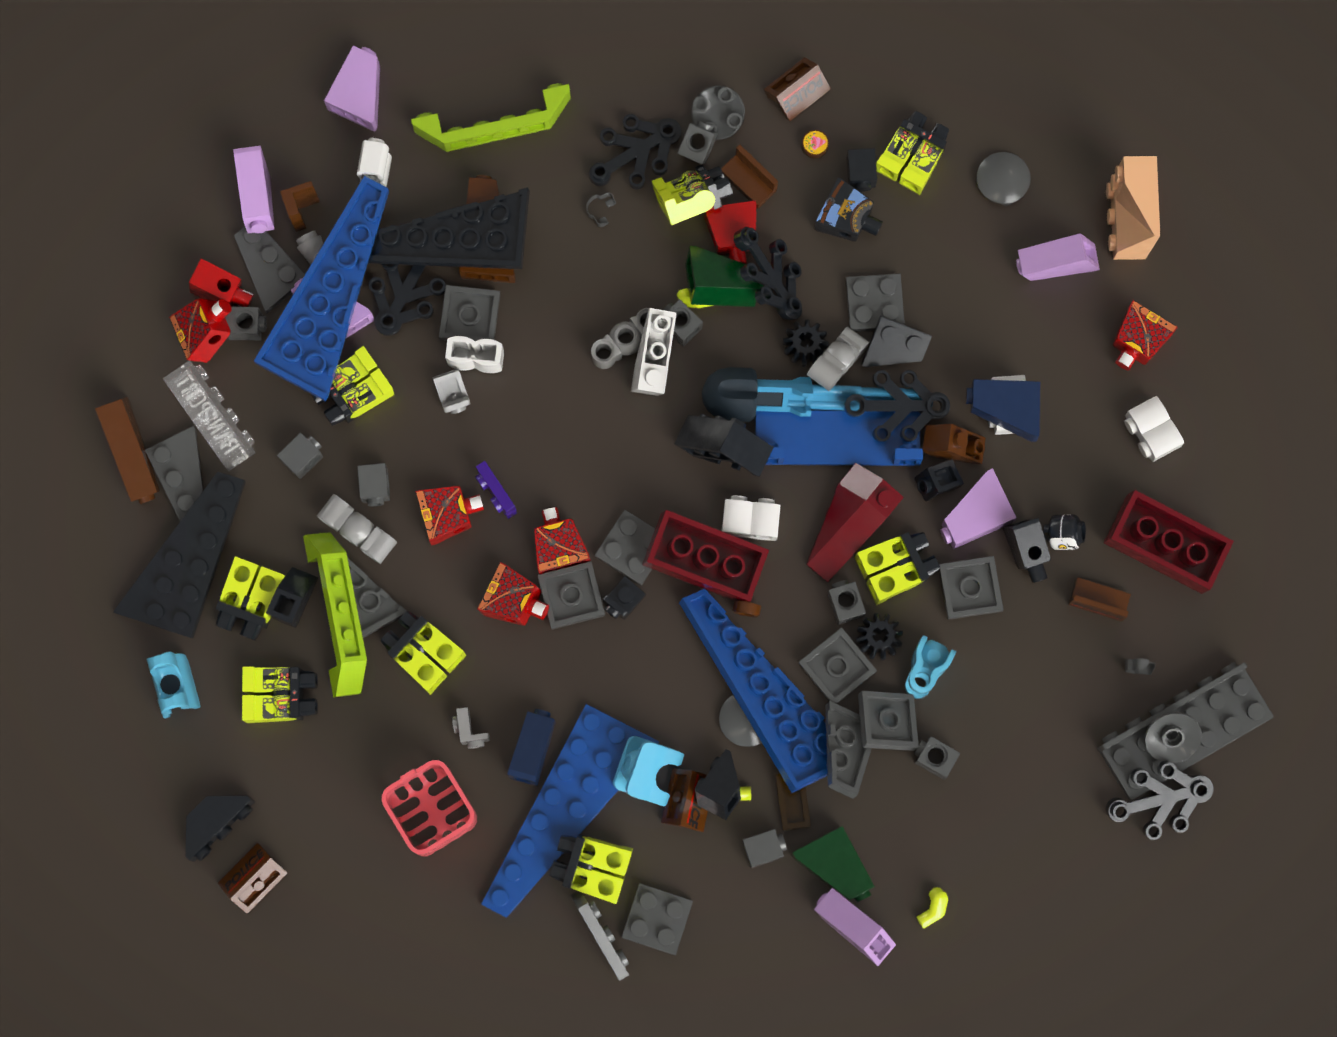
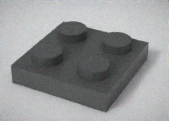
[846,274,905,332]
[439,285,501,341]
[595,510,655,586]
[939,556,1003,620]
[538,561,605,630]
[798,628,877,704]
[858,691,919,751]
[622,883,693,956]

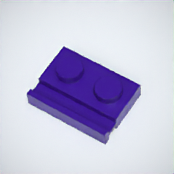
[475,461,517,519]

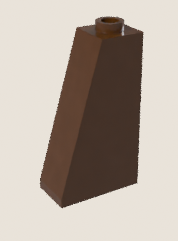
[459,175,516,283]
[95,397,160,504]

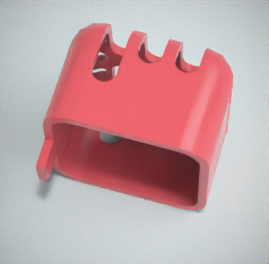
[382,760,477,856]

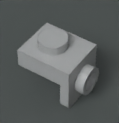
[433,369,471,414]
[452,707,490,749]

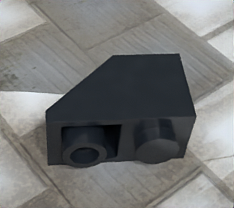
[266,567,318,628]
[695,749,741,820]

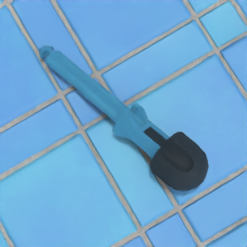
[702,367,933,422]

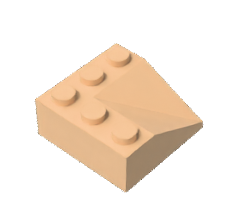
[1106,156,1160,260]

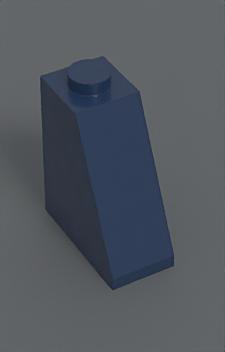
[966,379,1040,442]
[507,709,555,786]

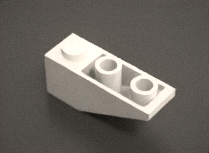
[631,308,676,396]

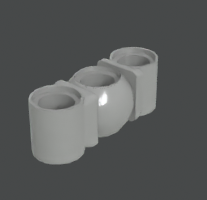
[591,308,649,369]
[807,326,869,391]
[316,494,397,564]

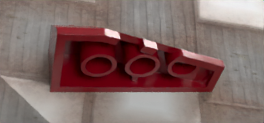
[806,463,904,582]

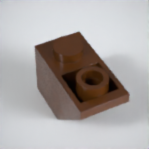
[923,424,986,464]

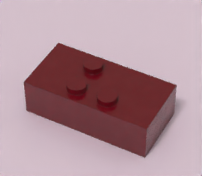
[1104,490,1234,594]
[642,510,769,602]

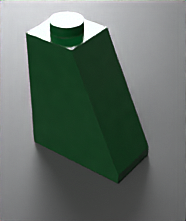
[685,246,763,307]
[791,826,875,903]

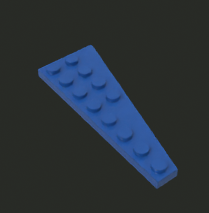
[254,176,389,402]
[679,589,828,793]
[481,704,659,918]

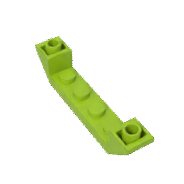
[411,83,571,152]
[303,532,367,698]

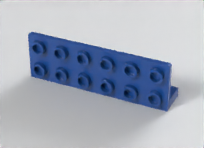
[756,411,923,466]

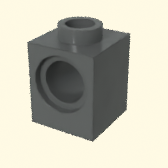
[678,120,718,164]
[663,299,703,347]
[225,307,267,340]
[277,433,323,479]
[358,463,391,507]
[827,580,866,625]
[914,737,960,780]
[742,829,787,868]

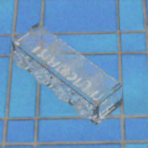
[163,360,256,471]

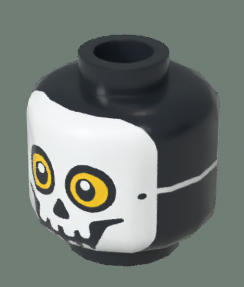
[1043,514,1086,550]

